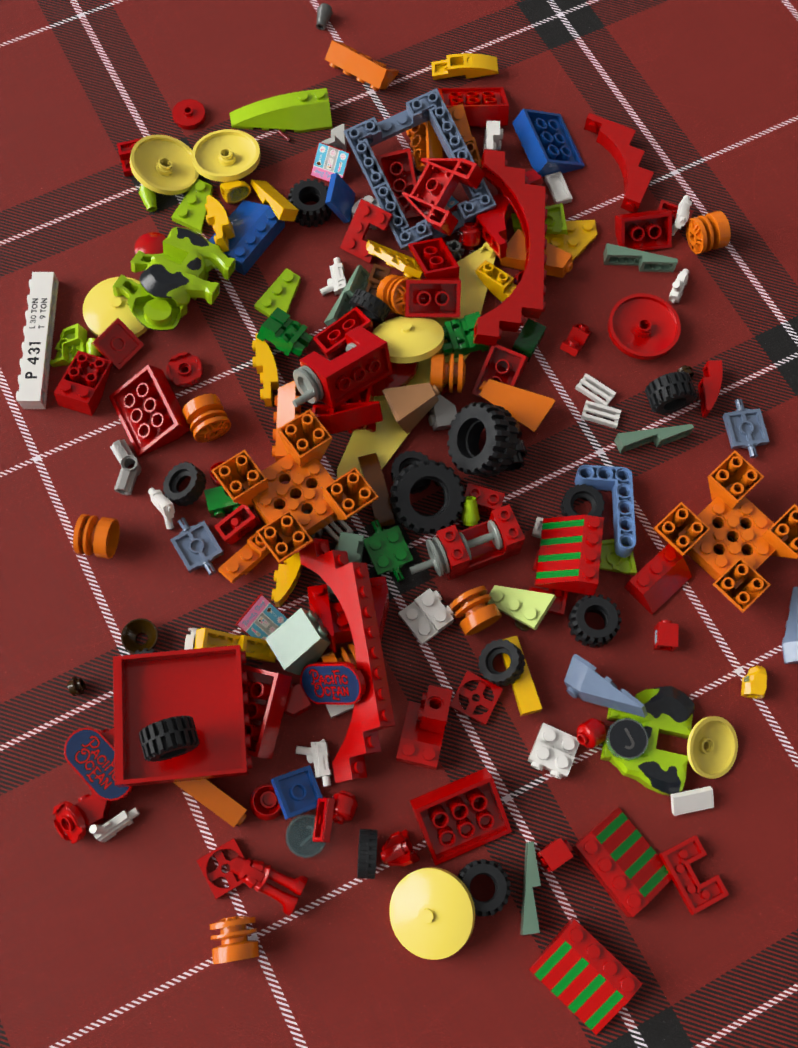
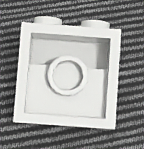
[483,121,503,152]
[398,588,454,645]
[527,723,580,779]

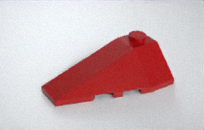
[377,148,422,220]

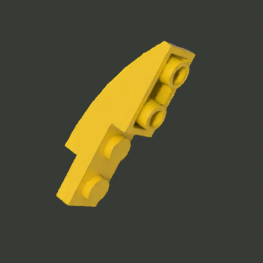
[431,53,499,80]
[205,195,235,252]
[475,260,517,302]
[252,333,279,407]
[271,551,303,607]

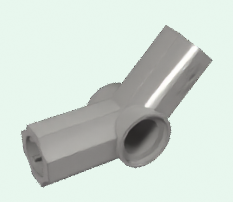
[110,439,141,496]

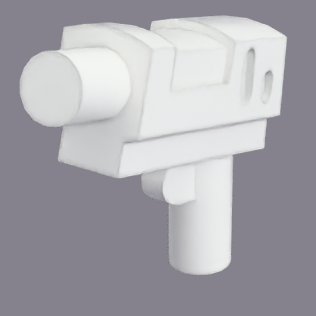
[672,195,692,236]
[319,257,347,296]
[669,269,689,303]
[148,488,175,529]
[296,739,332,787]
[89,807,140,843]

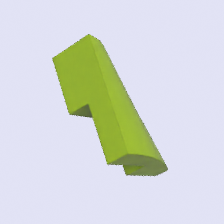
[50,323,87,367]

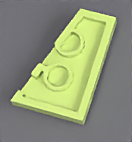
[487,585,556,630]

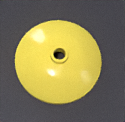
[687,716,738,779]

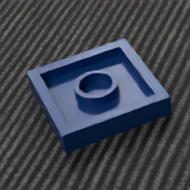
[325,173,356,223]
[271,765,323,820]

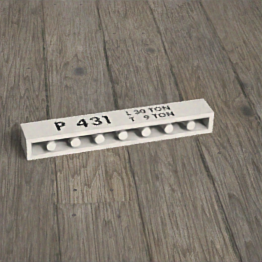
[16,272,59,409]

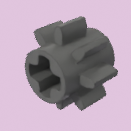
[446,239,465,261]

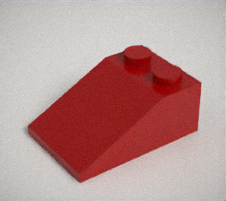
[405,278,461,317]
[472,344,529,399]
[396,701,445,770]

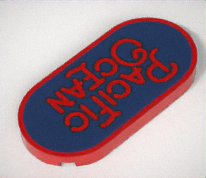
[300,662,366,705]
[64,728,133,801]

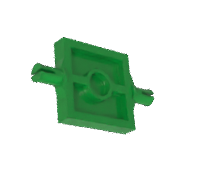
[364,520,413,582]

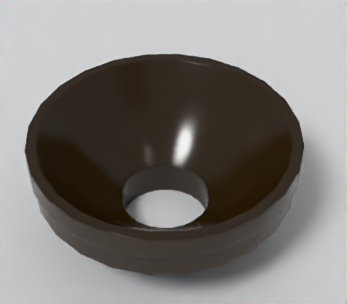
[121,618,159,654]

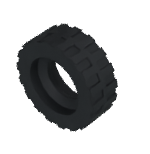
[349,289,391,323]
[391,450,431,494]
[163,462,206,506]
[560,484,605,517]
[478,639,525,686]
[357,829,377,879]

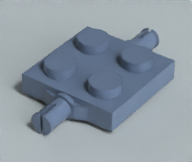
[722,399,770,459]
[170,518,224,576]

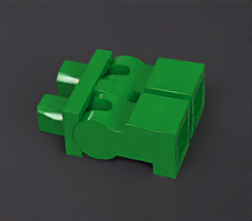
[257,307,313,357]
[441,312,489,358]

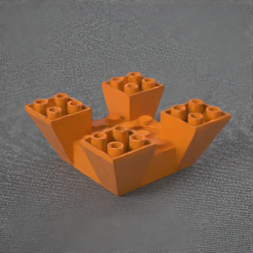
[211,409,379,564]
[653,451,798,613]

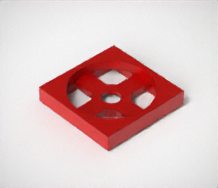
[450,671,503,725]
[196,838,246,899]

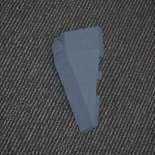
[782,587,798,664]
[564,654,648,717]

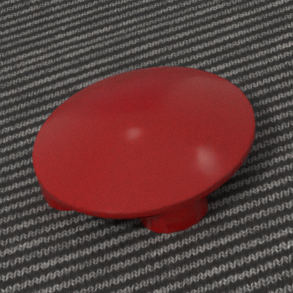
[135,232,166,254]

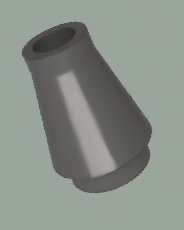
[316,3,333,30]

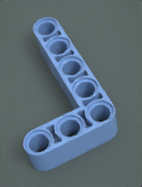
[574,465,636,558]

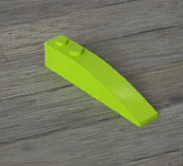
[229,88,333,133]

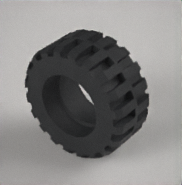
[447,402,519,477]
[389,460,466,534]

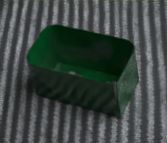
[512,318,547,362]

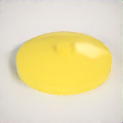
[192,129,261,182]
[130,135,199,195]
[83,277,148,337]
[372,316,444,363]
[389,867,475,960]

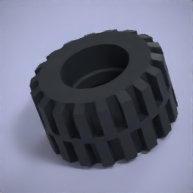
[288,179,332,228]
[645,371,697,414]
[568,594,622,648]
[139,716,200,762]
[457,859,511,916]

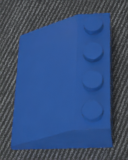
[512,109,585,177]
[208,200,285,275]

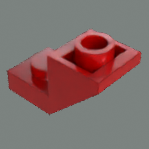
[559,323,592,357]

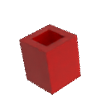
[653,620,679,652]

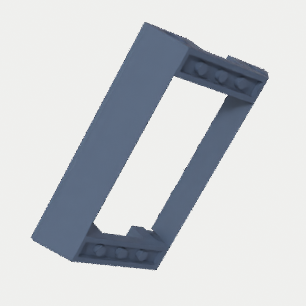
[343,88,496,250]

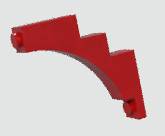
[584,113,654,213]
[476,169,543,259]

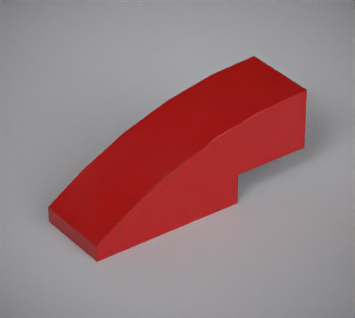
[698,360,723,418]

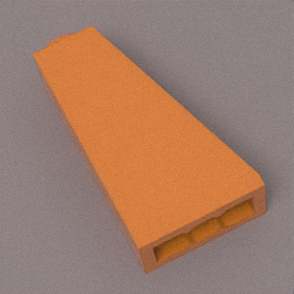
[499,229,573,278]
[479,379,556,432]
[173,779,247,827]

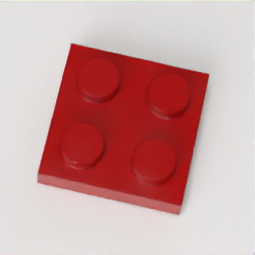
[91,318,144,370]

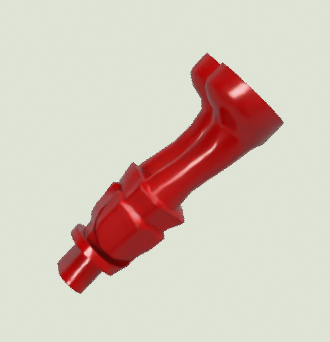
[230,855,308,917]

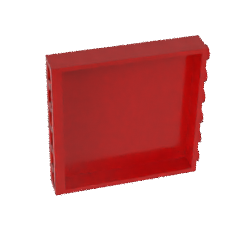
[113,645,252,788]

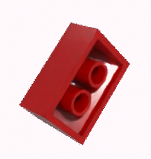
[615,209,672,251]
[408,237,460,278]
[313,306,373,360]
[624,544,692,615]

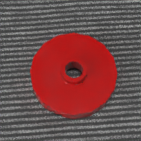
[172,99,206,130]
[166,352,204,388]
[53,801,86,844]

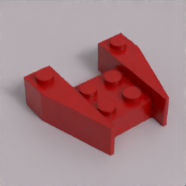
[402,158,485,236]
[312,379,386,434]
[307,576,389,653]

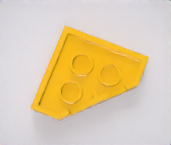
[545,220,597,261]
[366,239,422,279]

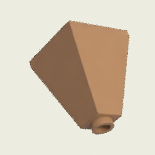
[382,382,440,434]

